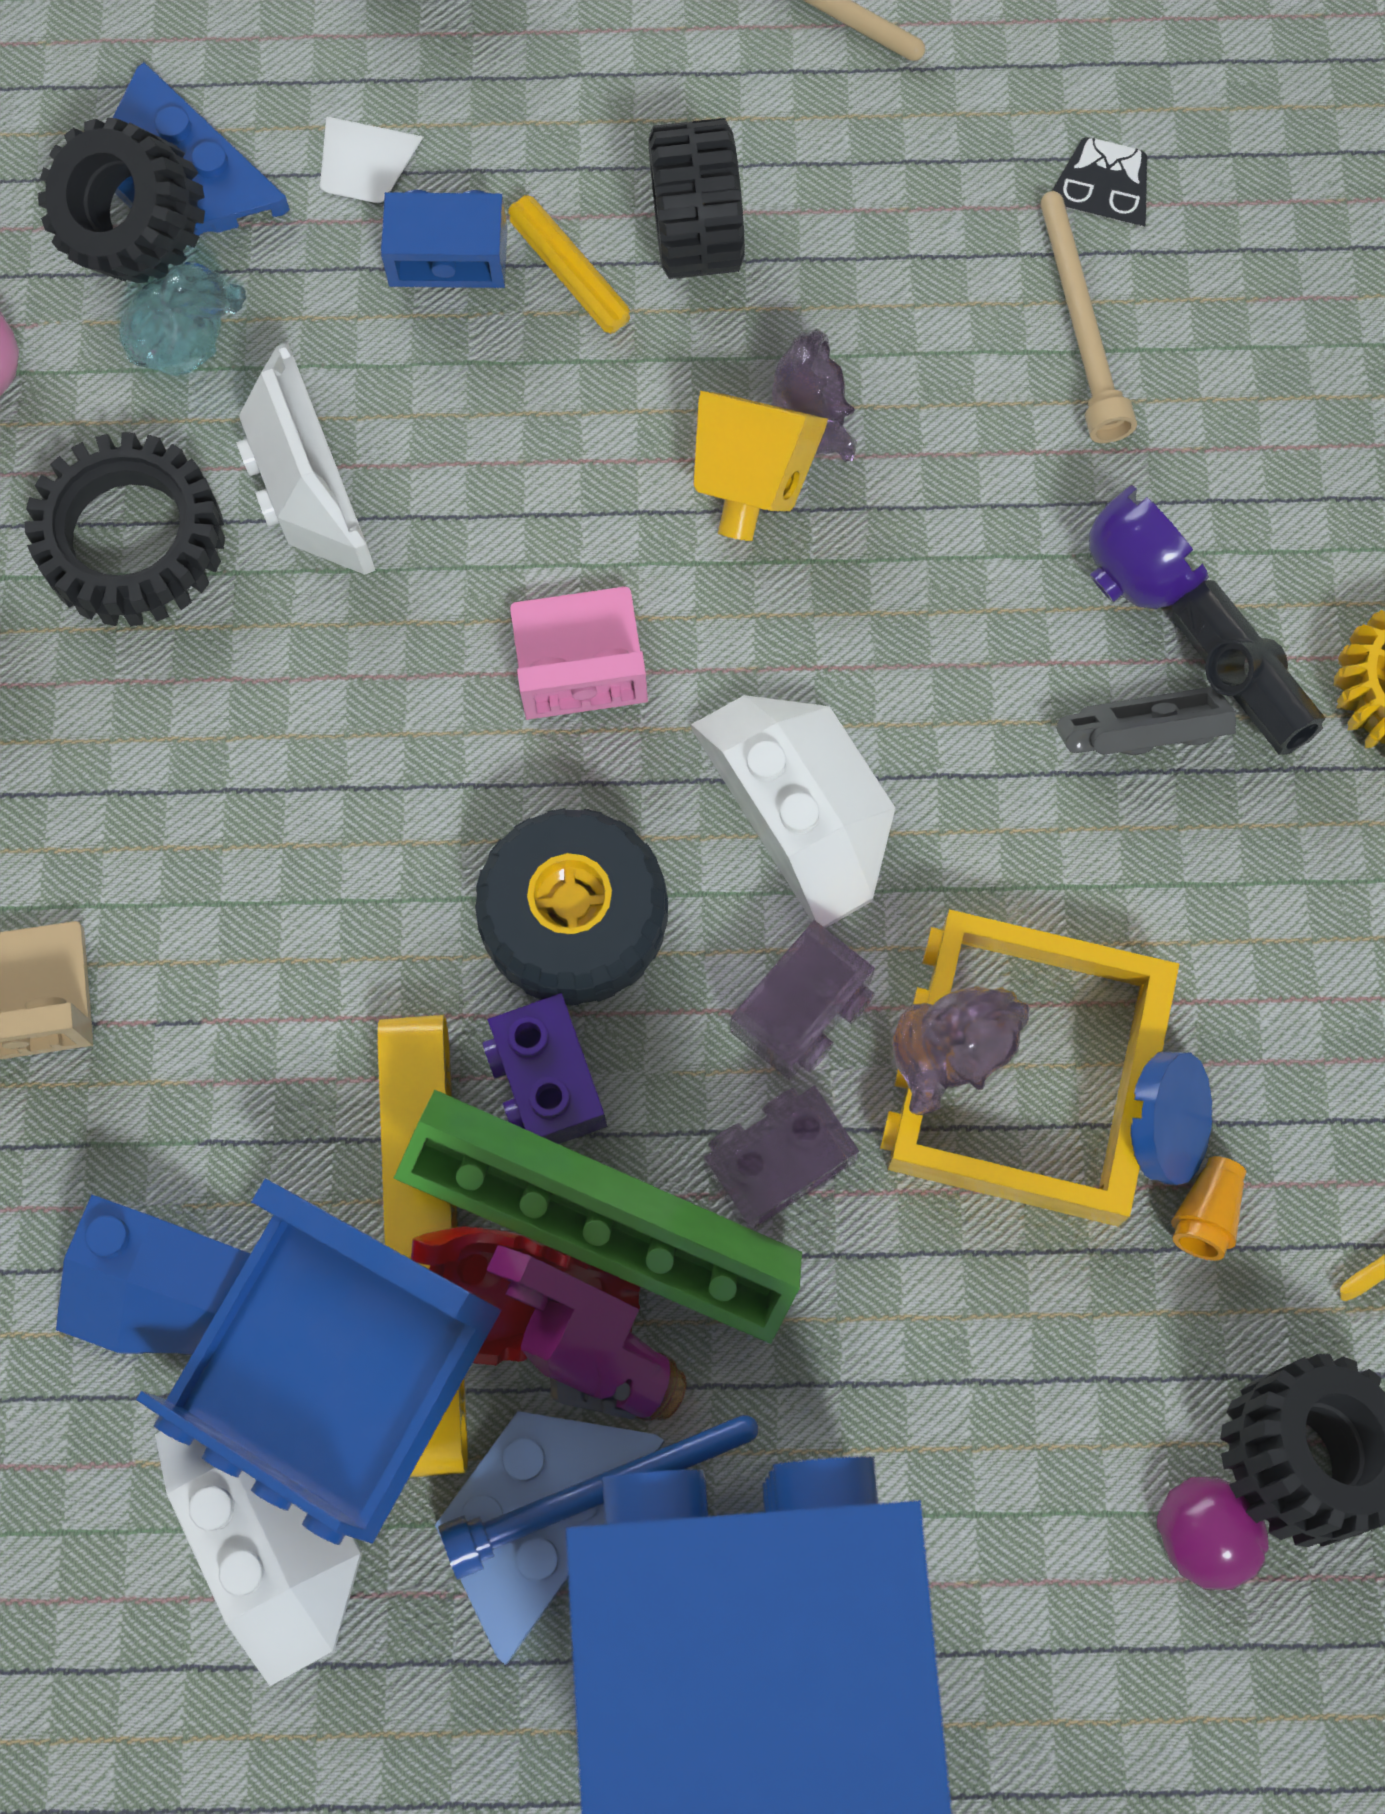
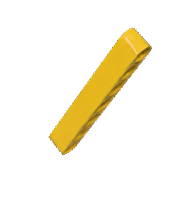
[377,1015,468,1477]

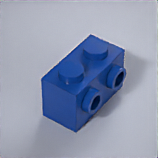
[381,189,508,288]

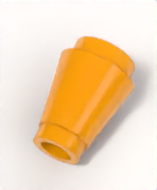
[1171,1156,1246,1261]

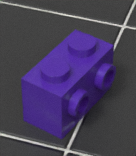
[482,993,608,1144]

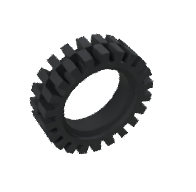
[24,432,225,626]

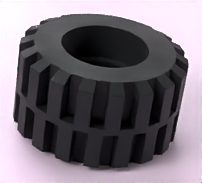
[38,117,205,283]
[648,118,745,279]
[1220,1354,1385,1547]

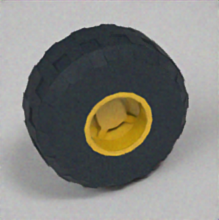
[475,808,668,1005]

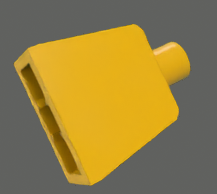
[694,390,828,541]

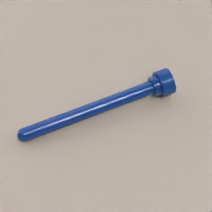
[438,1415,758,1580]

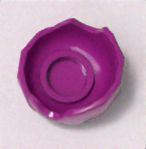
[1157,1476,1269,1590]

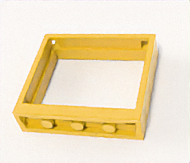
[880,909,1179,1227]

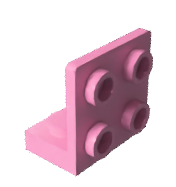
[510,587,648,720]

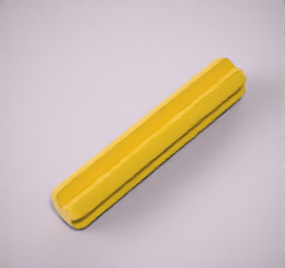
[508,195,630,334]

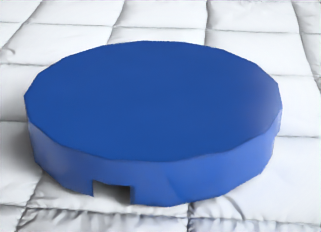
[1131,1051,1212,1185]

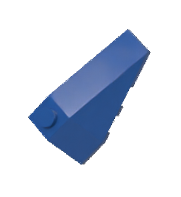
[56,1194,251,1355]

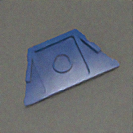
[112,62,290,236]

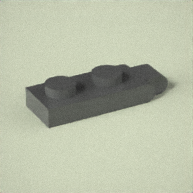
[1056,687,1236,755]

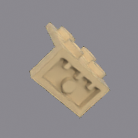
[0,921,93,1060]

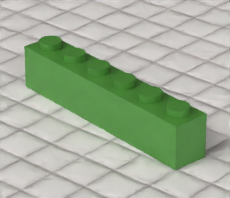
[394,1090,802,1344]

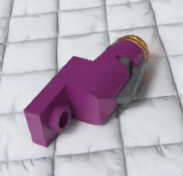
[486,1245,686,1421]

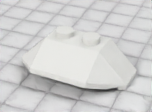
[236,342,376,575]
[691,695,895,932]
[155,1431,362,1686]

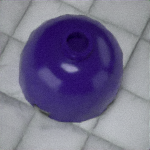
[1089,485,1209,609]

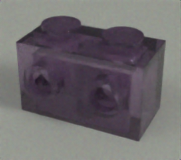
[730,920,875,1081]
[704,1085,859,1230]

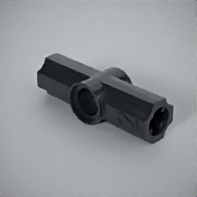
[1171,580,1326,755]

